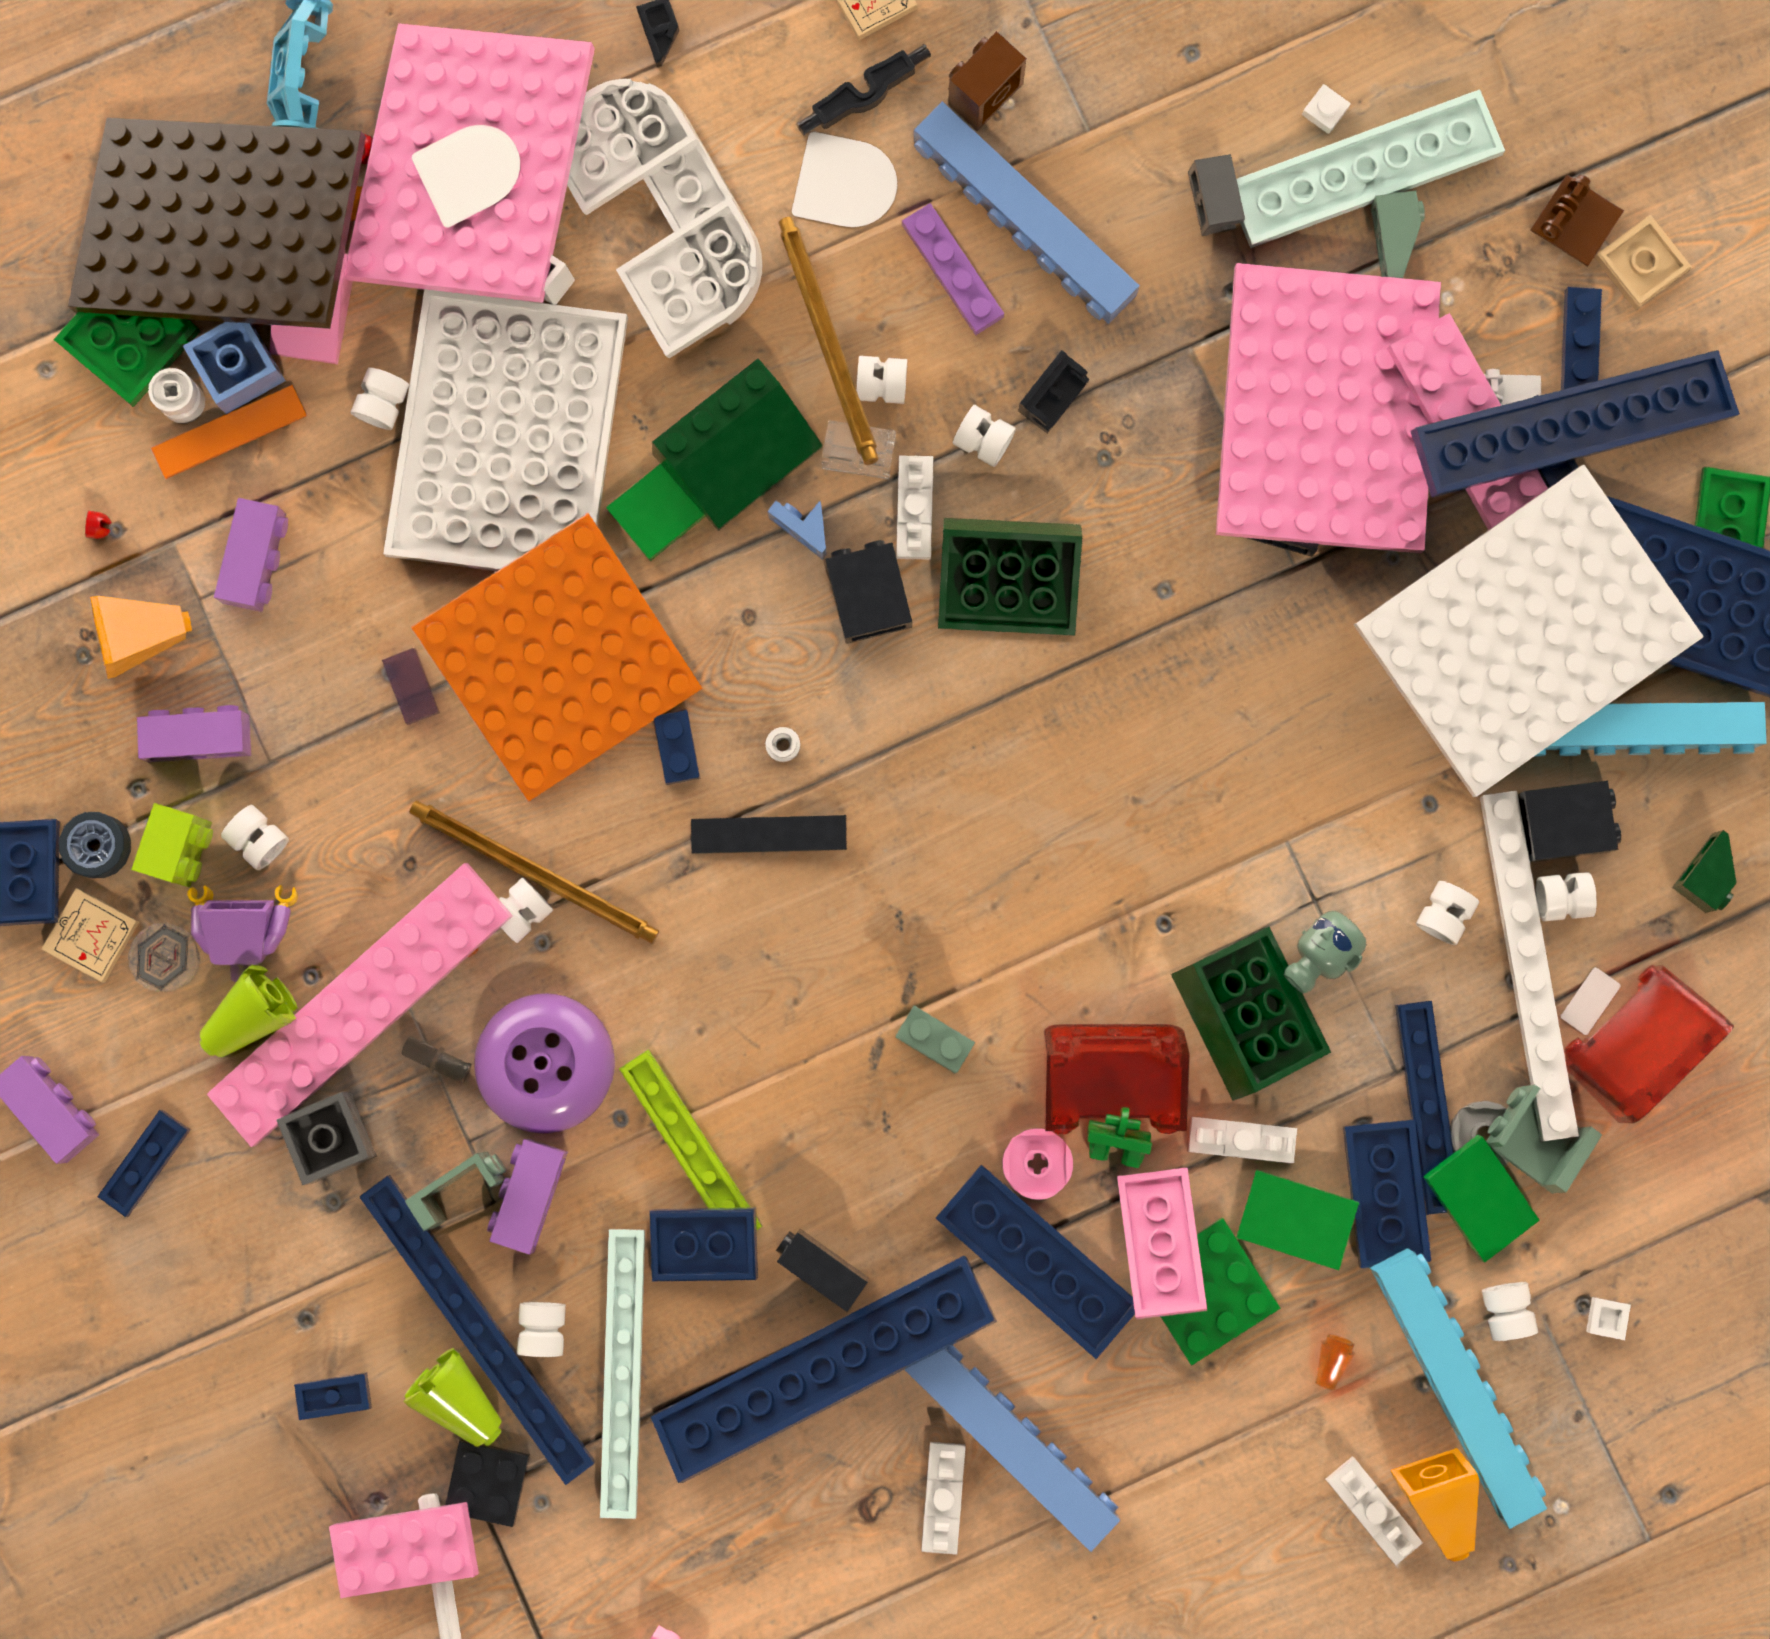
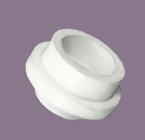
[766,727,800,762]

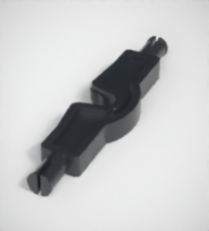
[796,44,931,136]

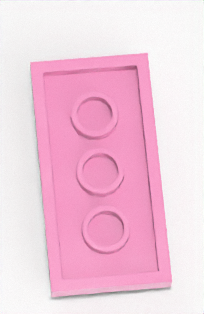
[1117,1168,1207,1319]
[329,1502,479,1598]

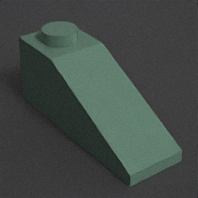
[1371,190,1425,279]

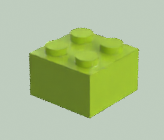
[131,803,213,888]

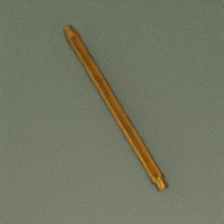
[778,217,879,465]
[409,800,659,944]

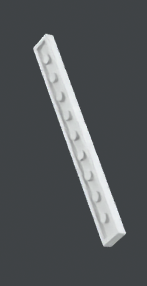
[1480,791,1579,1142]

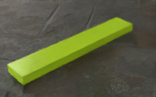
[619,1050,763,1230]

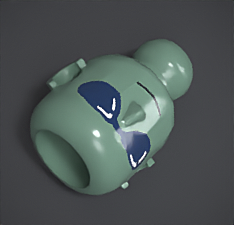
[1284,911,1367,993]

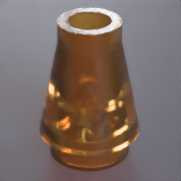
[1315,1334,1355,1390]

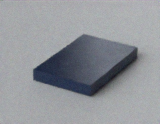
[0,819,60,926]
[650,1208,758,1282]

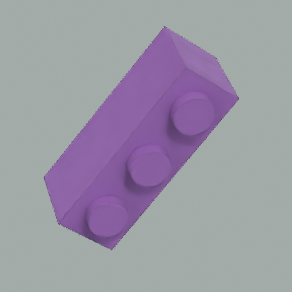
[214,498,288,612]
[137,705,251,763]
[0,1056,99,1164]
[487,1139,568,1255]

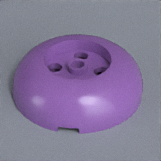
[474,993,615,1133]

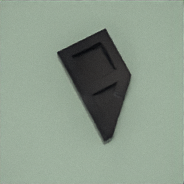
[636,0,679,67]

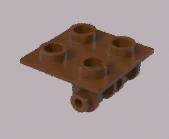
[1530,175,1624,267]

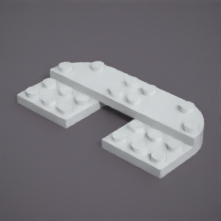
[567,79,762,358]

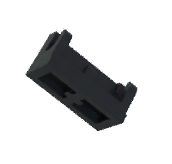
[1018,350,1090,434]

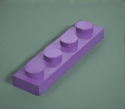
[902,203,1004,336]

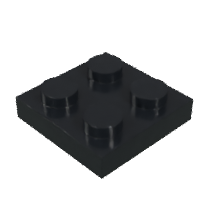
[445,1440,530,1527]

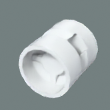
[856,356,907,404]
[350,367,409,430]
[148,368,205,424]
[953,405,1016,467]
[221,805,289,871]
[1535,872,1597,922]
[499,877,553,943]
[1416,881,1479,945]
[1482,1282,1538,1341]
[517,1302,566,1357]

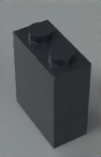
[825,540,913,644]
[1518,780,1621,863]
[776,1229,869,1312]

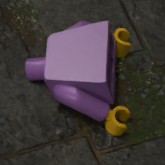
[187,885,298,982]

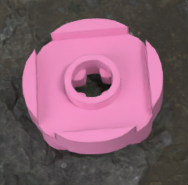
[1002,1128,1073,1200]

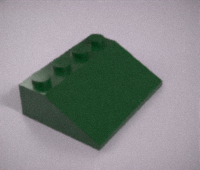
[652,358,823,531]
[938,518,1083,636]
[1171,927,1331,1101]

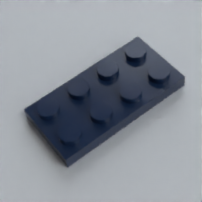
[1343,1120,1432,1268]

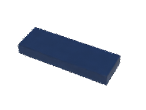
[97,1110,190,1217]

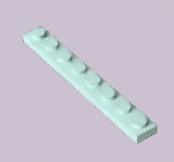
[600,1229,645,1519]

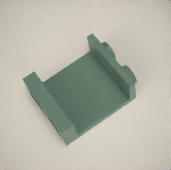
[895,1005,975,1074]
[1486,1084,1602,1194]
[405,1151,506,1231]

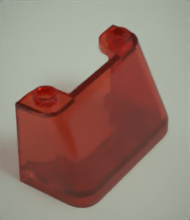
[1564,965,1734,1124]
[1044,1024,1190,1134]

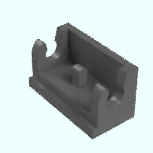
[1188,154,1245,236]

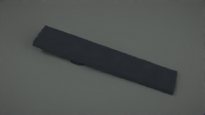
[691,815,847,854]

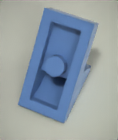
[767,501,827,560]

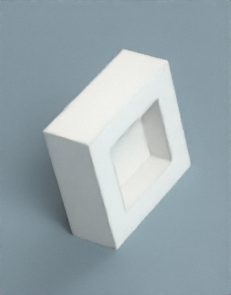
[1302,84,1351,134]
[1586,1297,1631,1340]

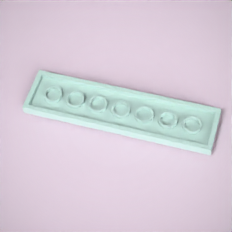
[1237,89,1505,248]

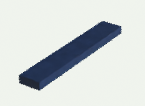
[1395,1001,1454,1215]

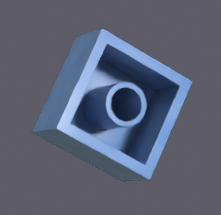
[183,322,286,414]

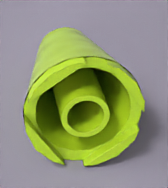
[200,965,298,1057]
[403,1348,502,1447]

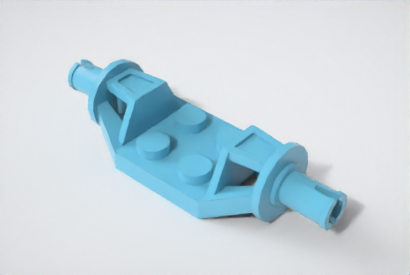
[267,0,333,128]

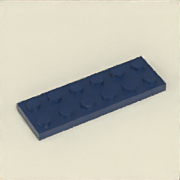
[935,1165,1135,1359]

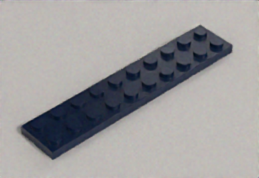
[1410,350,1740,498]
[651,1256,997,1483]

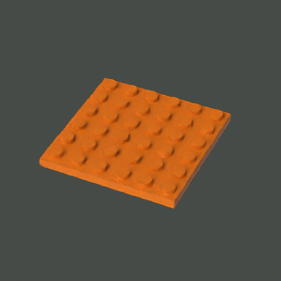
[411,513,703,802]

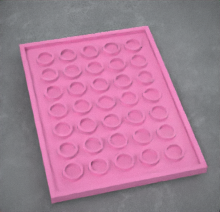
[345,24,595,303]
[1216,263,1441,553]

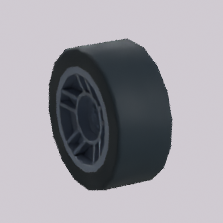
[59,812,131,879]

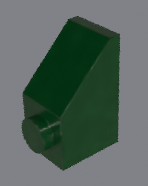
[1672,830,1737,913]

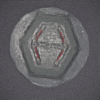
[128,923,200,993]

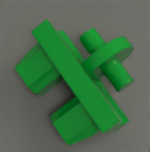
[1087,1107,1152,1168]

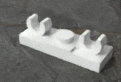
[897,456,933,560]
[1188,1117,1297,1163]
[921,1442,965,1555]
[1326,1456,1423,1565]

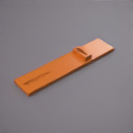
[151,385,307,479]

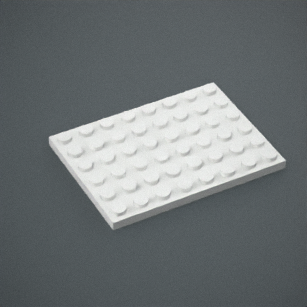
[383,289,628,571]
[1354,465,1704,797]

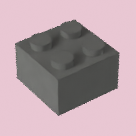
[276,1092,377,1185]

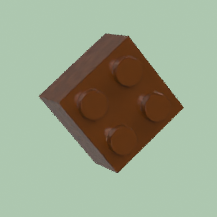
[948,31,1027,131]

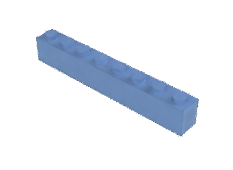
[914,101,1140,324]
[904,1345,1121,1552]

